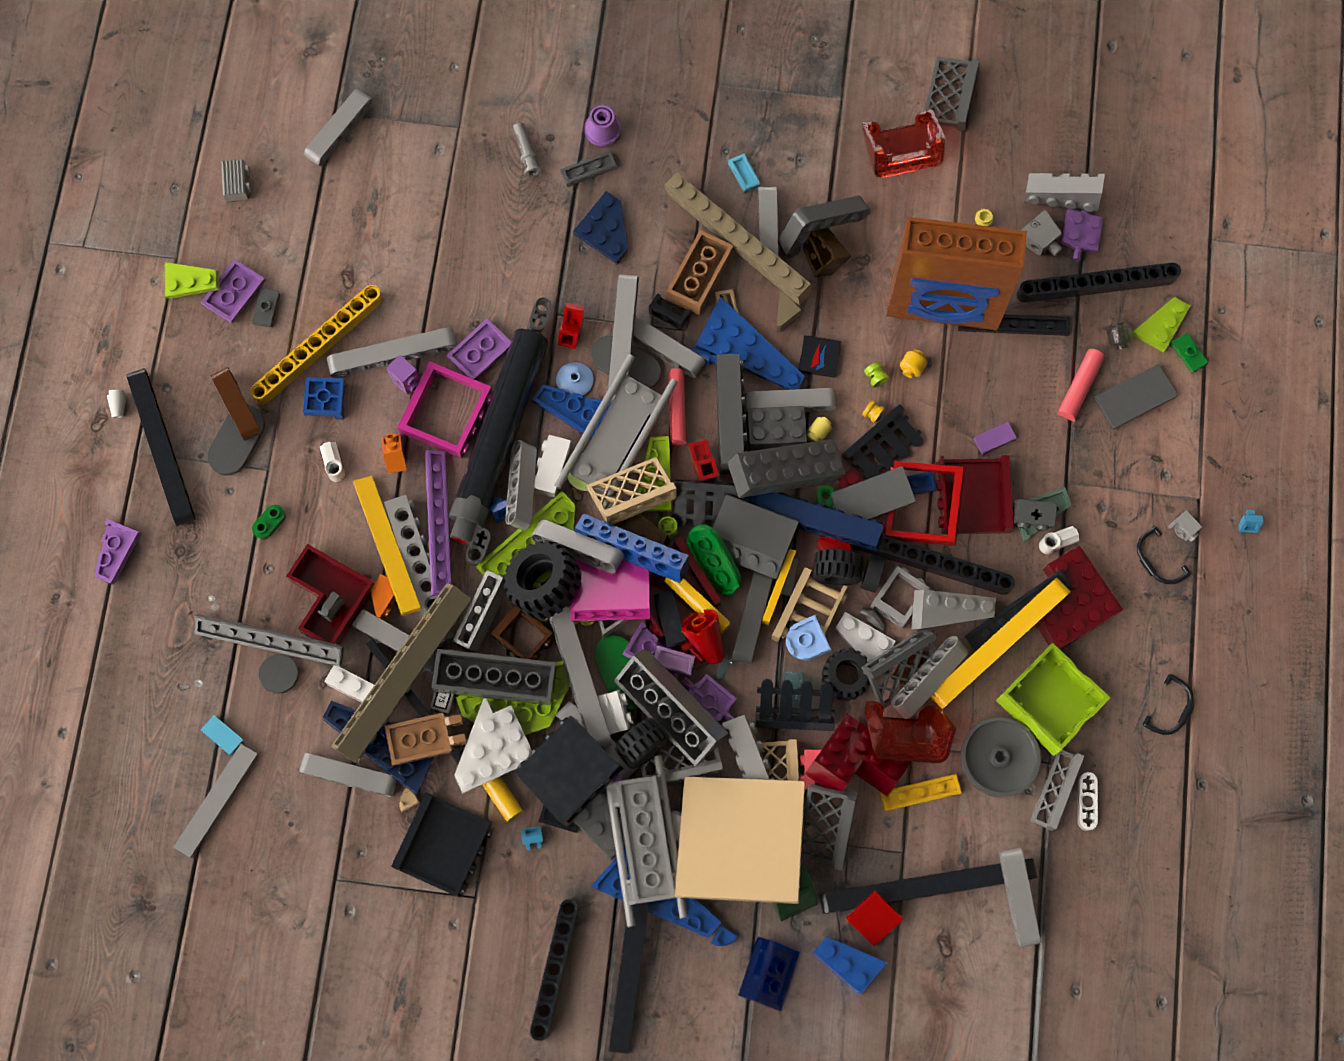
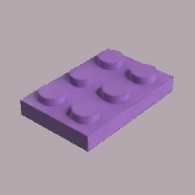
[201,259,266,324]
[446,319,511,380]

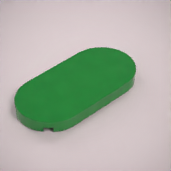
[687,525,741,595]
[594,635,639,710]

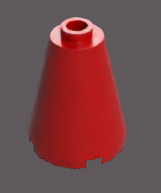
[681,609,725,665]

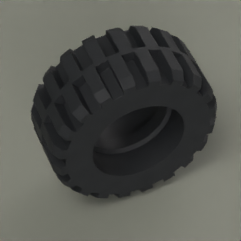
[503,541,582,619]

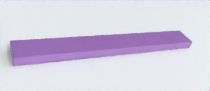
[425,450,452,596]

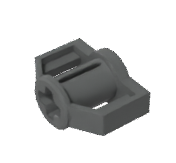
[318,592,346,622]

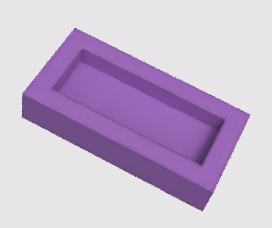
[974,422,1016,455]

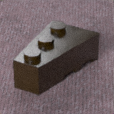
[802,228,852,277]
[613,499,670,547]

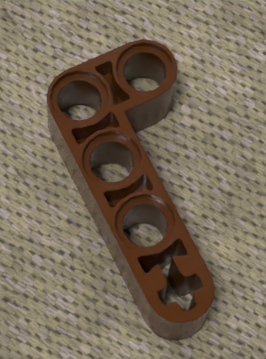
[210,367,262,441]

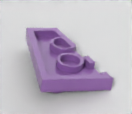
[95,518,141,585]

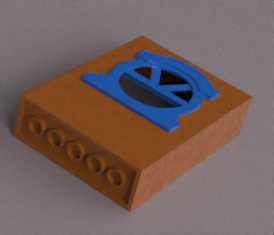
[886,217,1027,330]

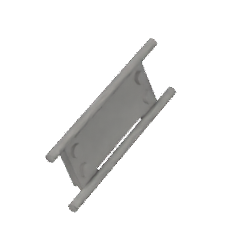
[554,354,678,512]
[606,756,688,927]

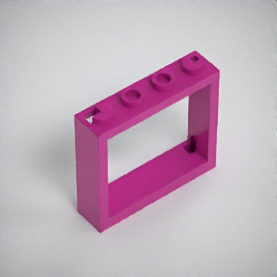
[397,361,492,458]

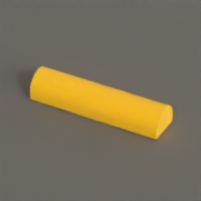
[664,578,731,634]
[482,776,524,823]

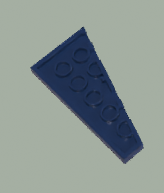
[323,701,436,796]

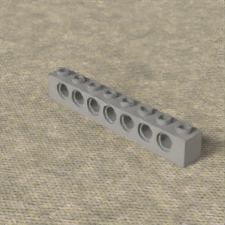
[384,495,456,647]

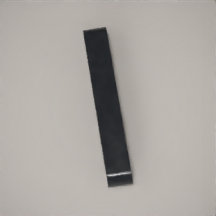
[530,899,578,1041]

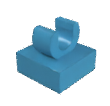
[1238,510,1264,533]
[521,826,543,850]

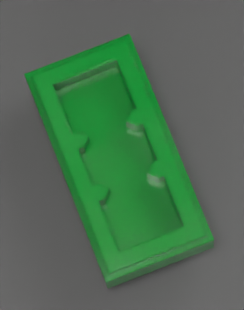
[1170,333,1209,374]

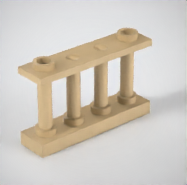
[771,567,848,642]

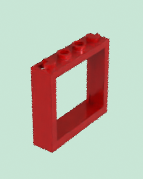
[883,461,965,546]

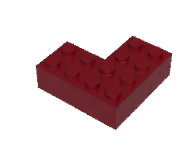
[286,544,374,645]
[1035,545,1123,650]
[805,714,913,798]

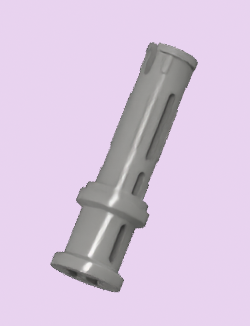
[513,123,541,177]

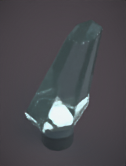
[715,650,733,681]

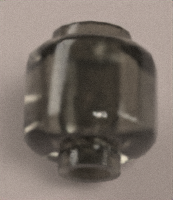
[1106,322,1133,350]

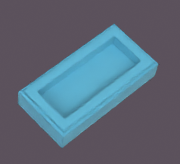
[728,154,761,193]
[201,715,244,756]

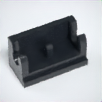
[648,293,691,331]

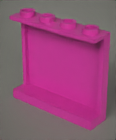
[570,559,650,621]

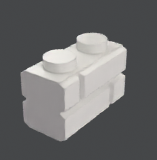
[597,689,634,734]

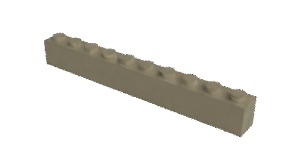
[664,173,812,306]
[331,584,471,763]

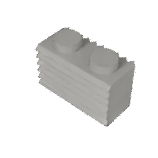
[221,159,251,202]

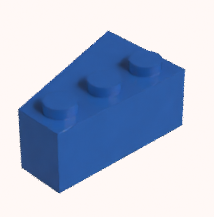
[812,937,887,995]

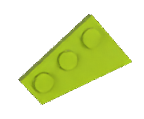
[165,262,220,299]
[1131,297,1191,352]

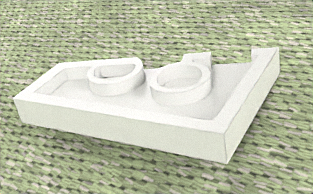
[835,612,895,662]

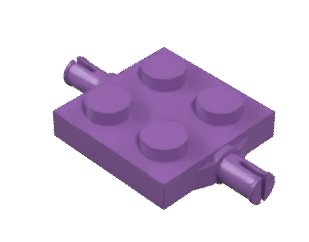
[1061,209,1103,261]
[681,674,736,722]

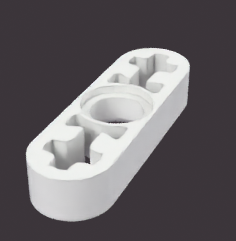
[1078,772,1098,831]

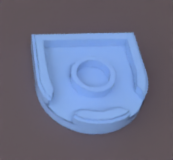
[786,615,831,661]

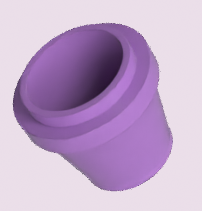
[585,105,621,147]

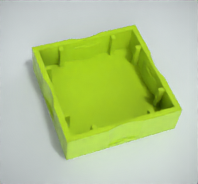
[996,643,1110,756]

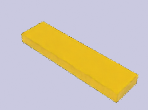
[762,549,796,626]
[880,774,962,811]

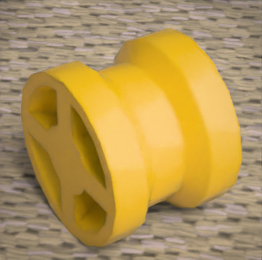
[862,400,885,423]

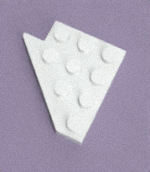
[454,698,532,793]

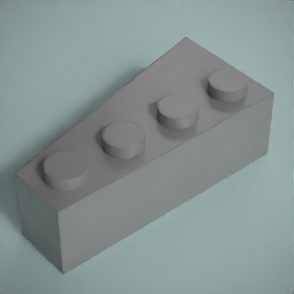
[1025,173,1105,212]
[912,590,996,629]
[722,715,775,780]

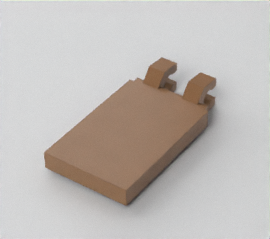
[385,712,467,766]

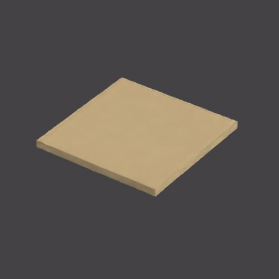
[675,777,805,904]

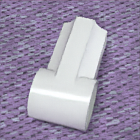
[320,442,345,482]
[1039,526,1079,555]

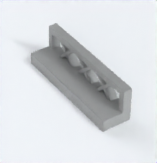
[1030,750,1084,831]

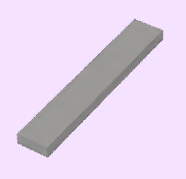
[174,744,259,858]

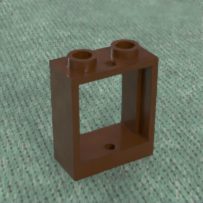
[491,606,553,660]

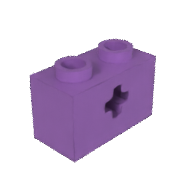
[387,355,420,395]

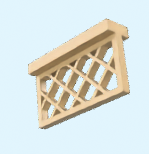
[587,457,676,525]
[762,739,800,781]

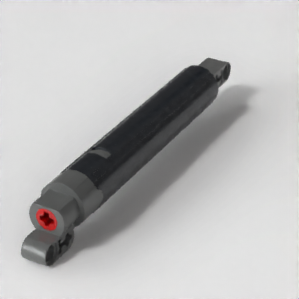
[449,297,552,566]

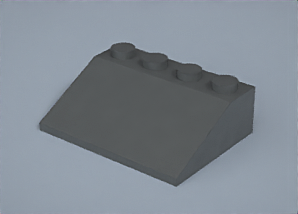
[713,494,799,579]

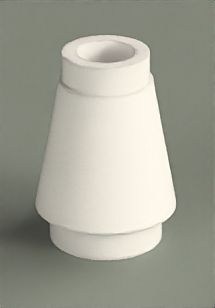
[107,390,127,418]

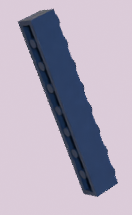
[732,492,884,552]

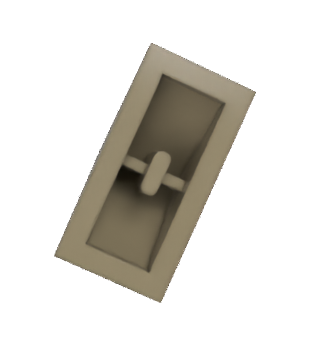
[776,291,801,332]

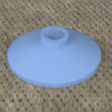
[556,362,594,396]

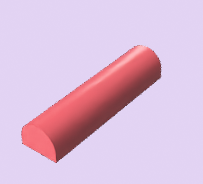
[1057,349,1105,422]
[668,368,687,446]

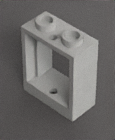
[870,566,930,629]

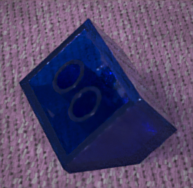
[738,936,800,1012]

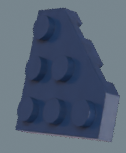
[573,191,628,264]

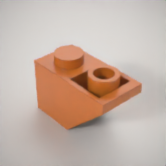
[382,433,407,474]
[370,574,396,620]

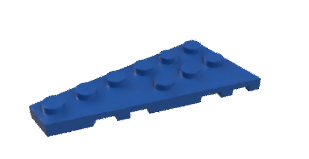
[696,297,805,390]
[532,384,651,462]
[591,847,722,938]

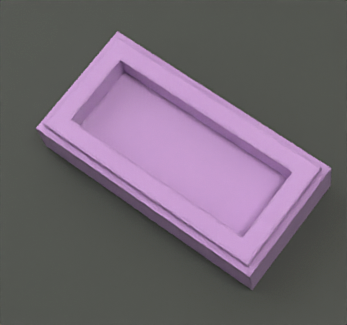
[654,646,695,676]

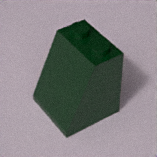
[772,864,817,921]

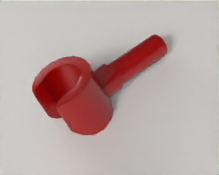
[680,640,704,662]

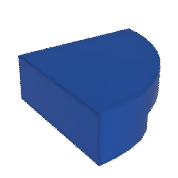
[711,925,738,946]

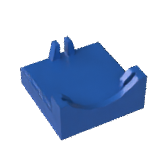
[303,377,346,420]

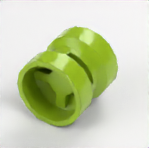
[864,362,889,387]
[658,516,677,540]

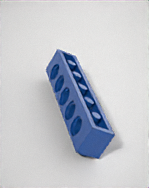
[575,514,689,583]

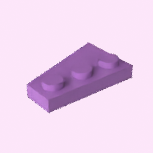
[623,621,679,679]

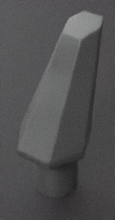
[860,607,885,632]

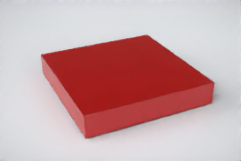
[846,891,904,946]

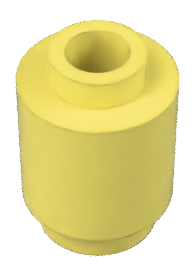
[806,417,832,442]

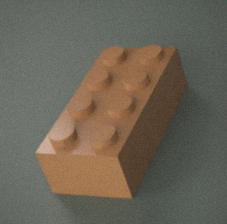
[666,230,733,315]

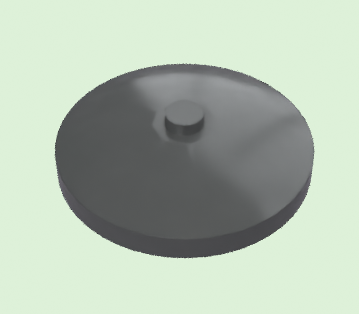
[960,717,1041,797]

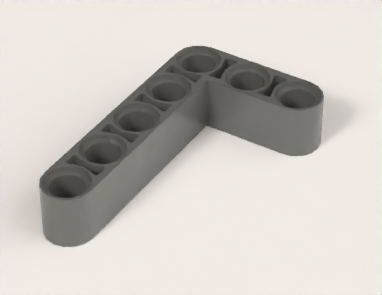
[778,196,871,258]

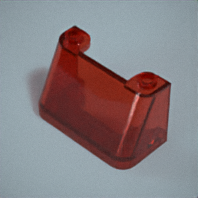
[862,109,946,178]
[864,701,956,763]

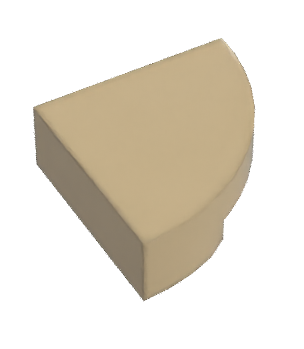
[400,788,420,813]

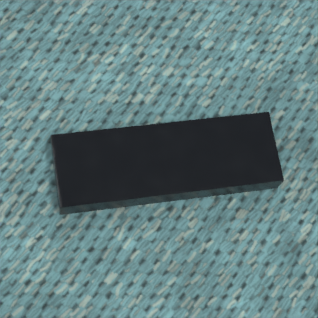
[654,589,687,648]

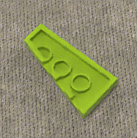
[637,436,672,512]

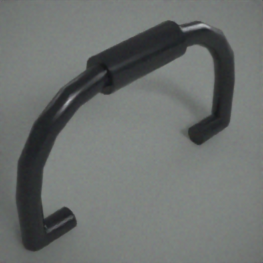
[1137,526,1191,584]
[1143,674,1194,735]

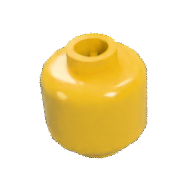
[900,349,928,378]

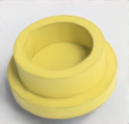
[975,209,993,226]

